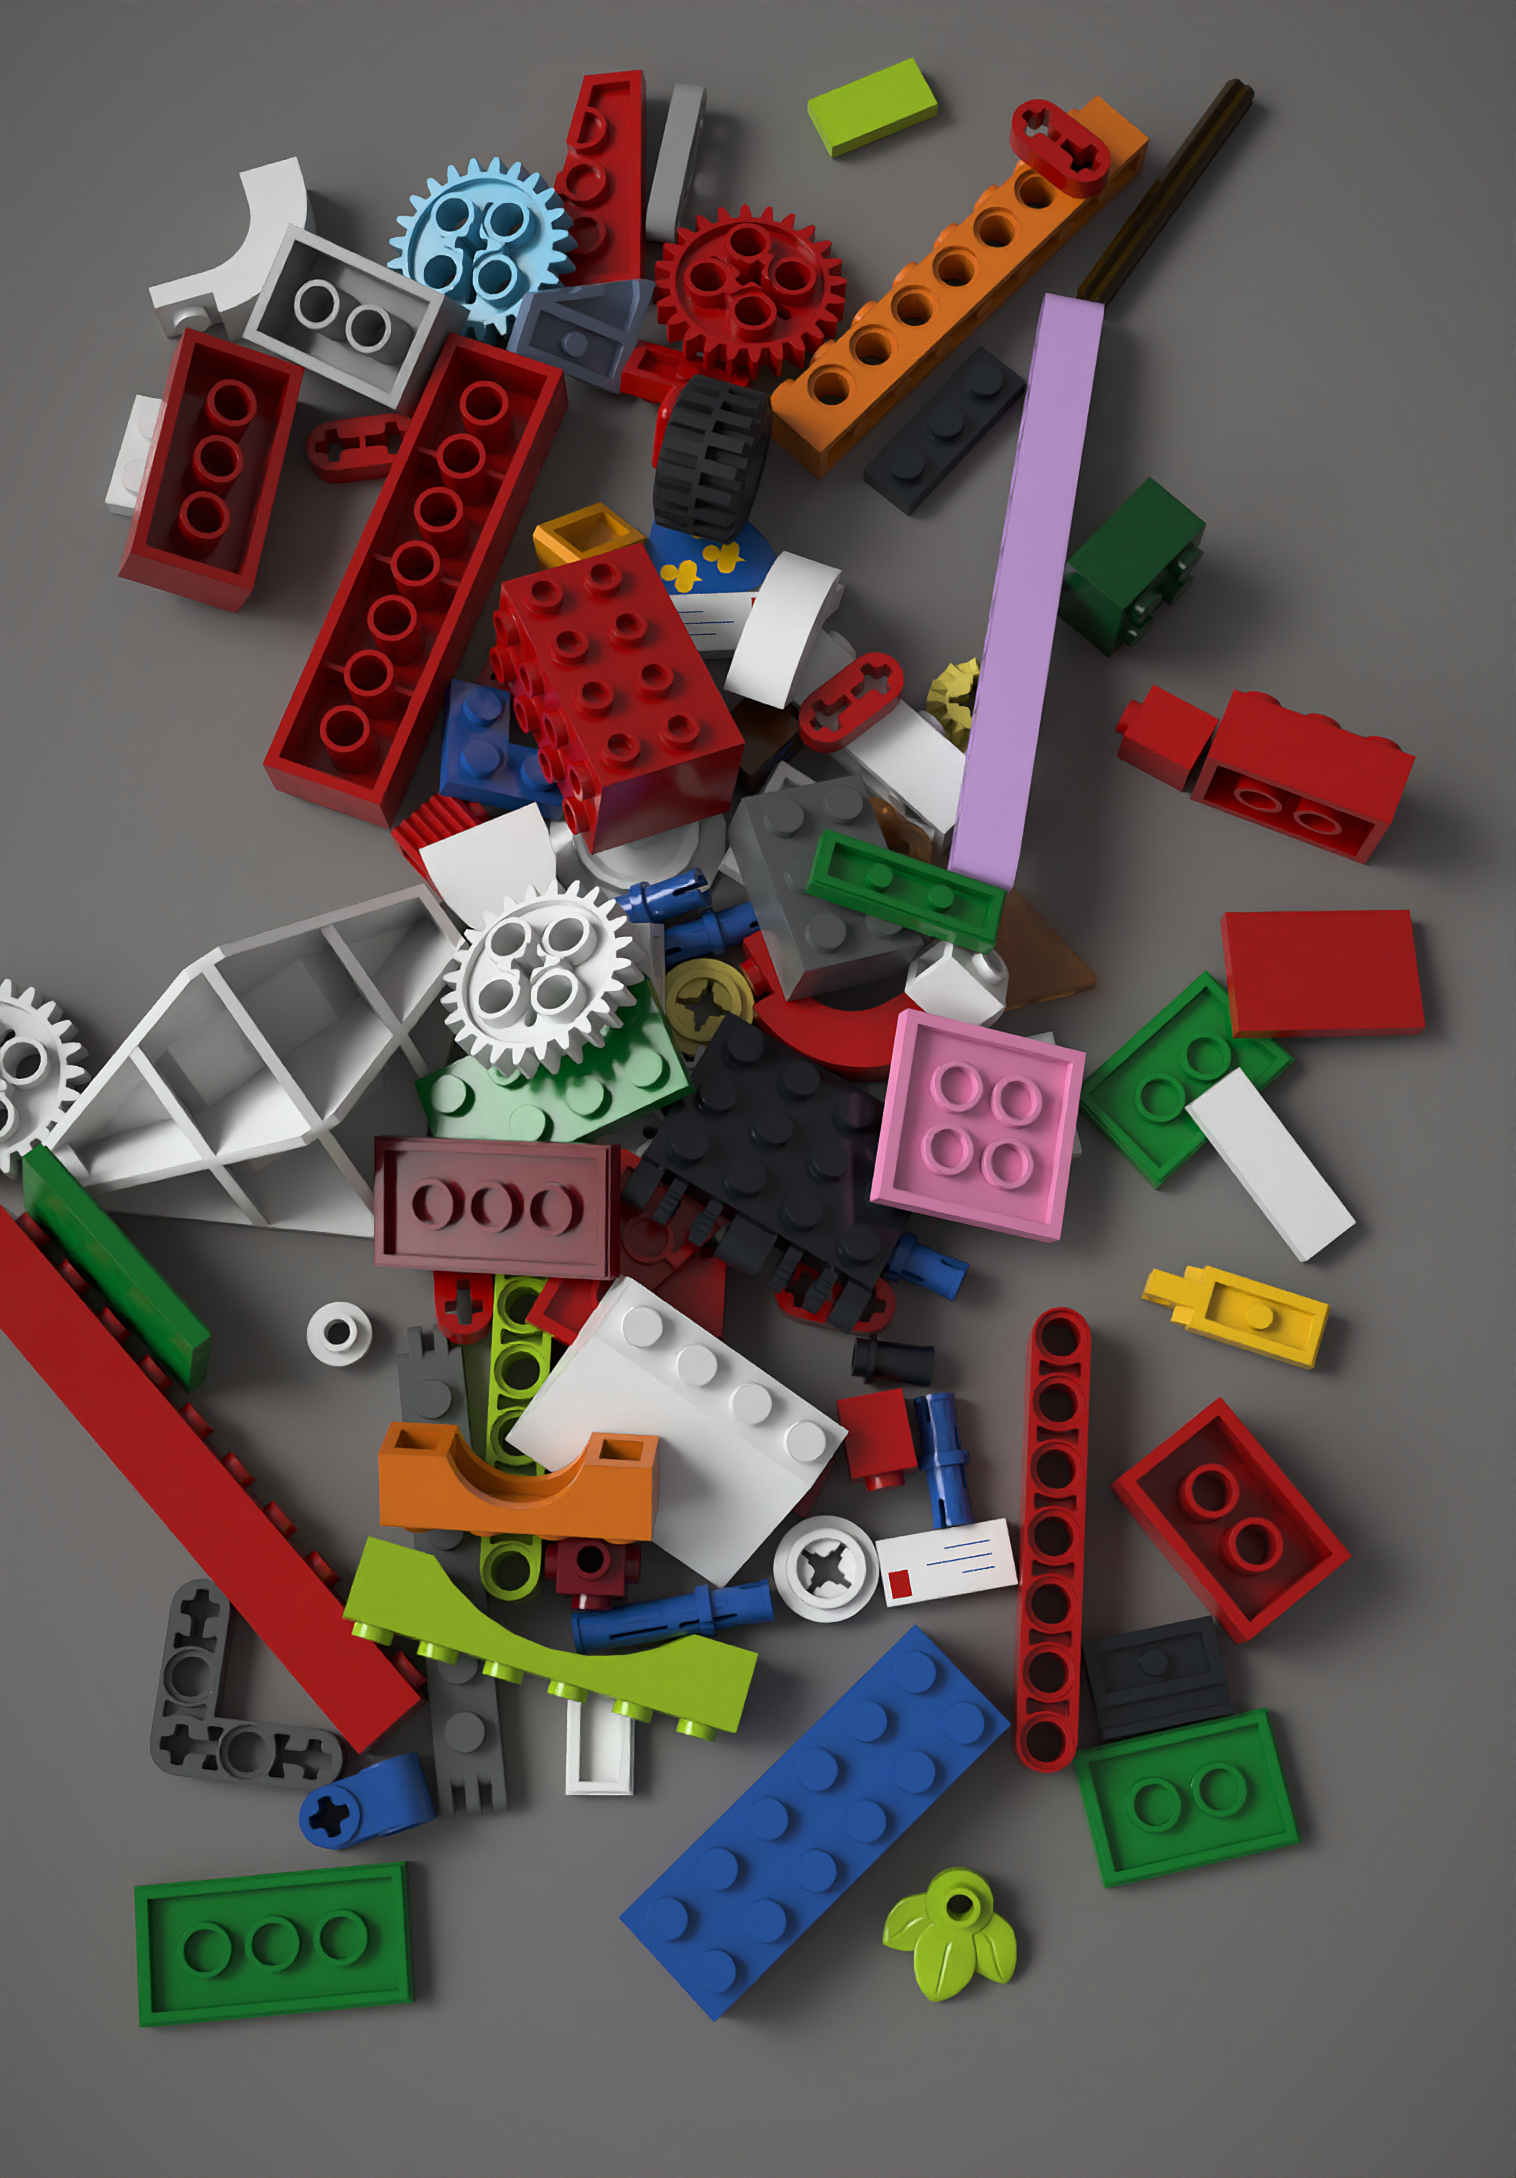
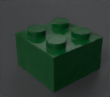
[1057,477,1206,658]

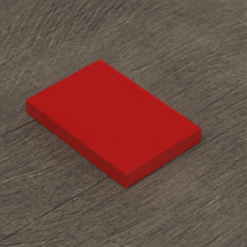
[1220,909,1426,1039]

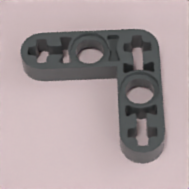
[150,1579,348,1791]

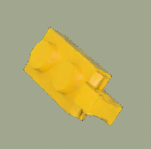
[1141,1265,1331,1370]

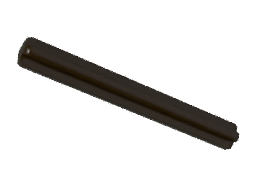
[1076,78,1255,310]

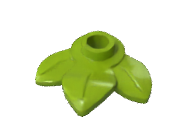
[882,1867,1017,2002]

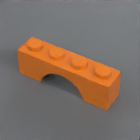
[378,1421,659,1544]

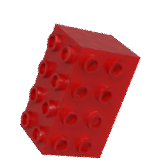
[490,542,745,855]

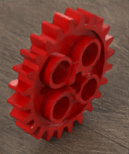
[653,204,847,380]

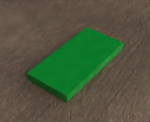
[22,1144,212,1394]
[134,1860,416,2028]

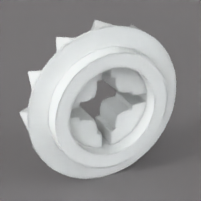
[773,1515,879,1623]

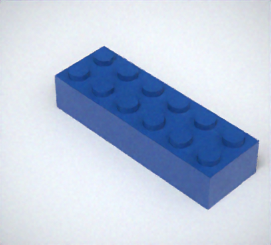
[618,1624,1011,2022]

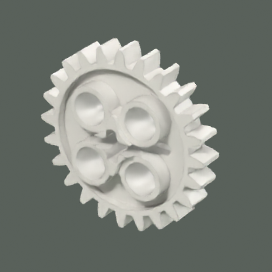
[441,879,645,1079]
[0,978,91,1180]

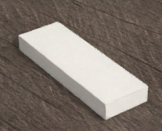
[1185,1067,1356,1262]

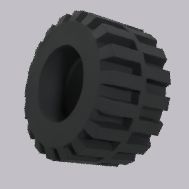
[653,374,773,545]

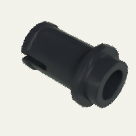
[851,1333,935,1388]

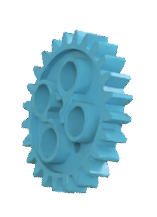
[387,157,578,347]

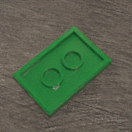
[1078,970,1295,1190]
[1071,1707,1302,1889]

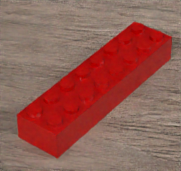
[263,332,569,830]

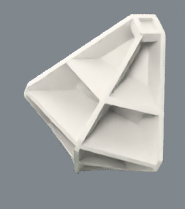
[41,883,470,1239]

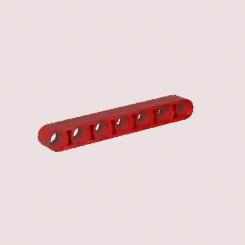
[1011,1307,1091,1773]

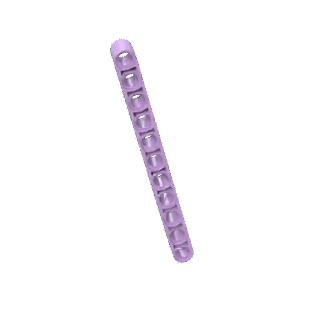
[947,293,1104,895]

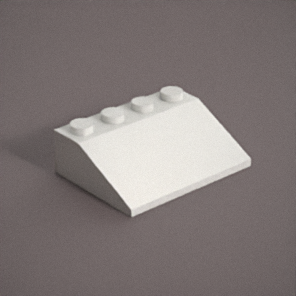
[505,1274,849,1588]

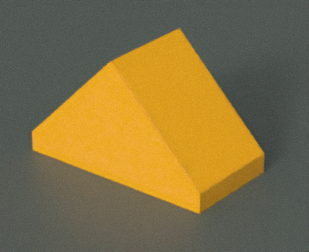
[532,502,646,571]

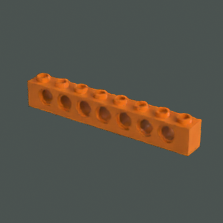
[770,95,1150,480]

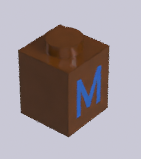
[730,697,803,796]

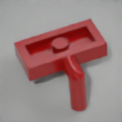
[620,340,752,469]

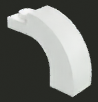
[149,157,317,342]

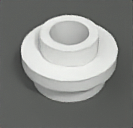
[307,1302,373,1367]

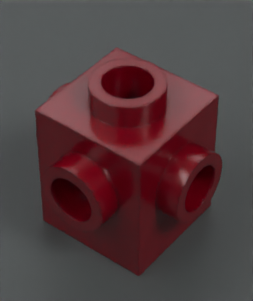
[545,1537,641,1611]

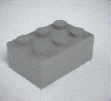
[242,223,471,418]

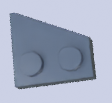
[506,278,656,395]

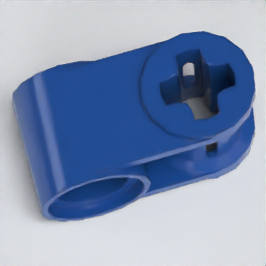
[299,1752,437,1850]

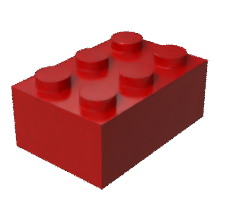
[1190,689,1416,865]
[1108,1396,1352,1645]

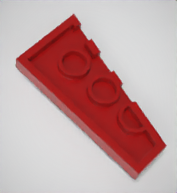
[553,69,646,287]

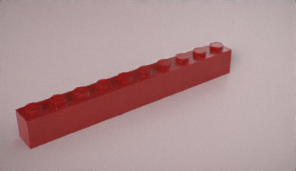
[0,1204,429,1755]

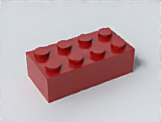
[118,327,305,613]

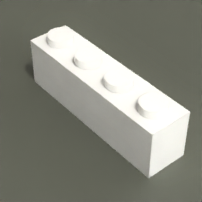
[791,629,967,854]

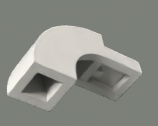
[723,551,845,710]

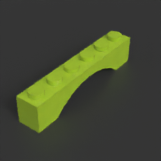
[342,1536,758,1743]

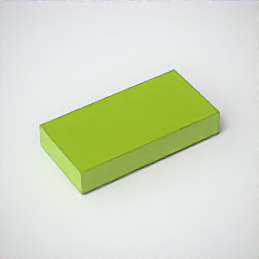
[807,57,938,159]

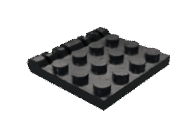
[620,1011,912,1335]

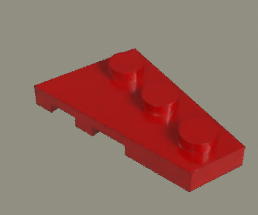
[525,1148,730,1347]

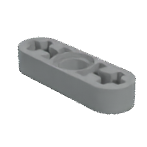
[645,82,707,244]

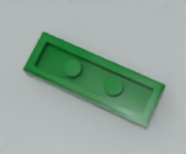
[805,828,1007,956]

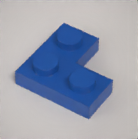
[439,678,564,820]

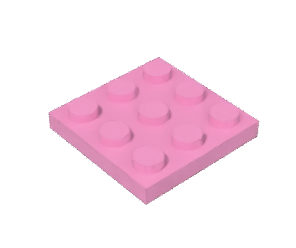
[869,1008,1086,1243]

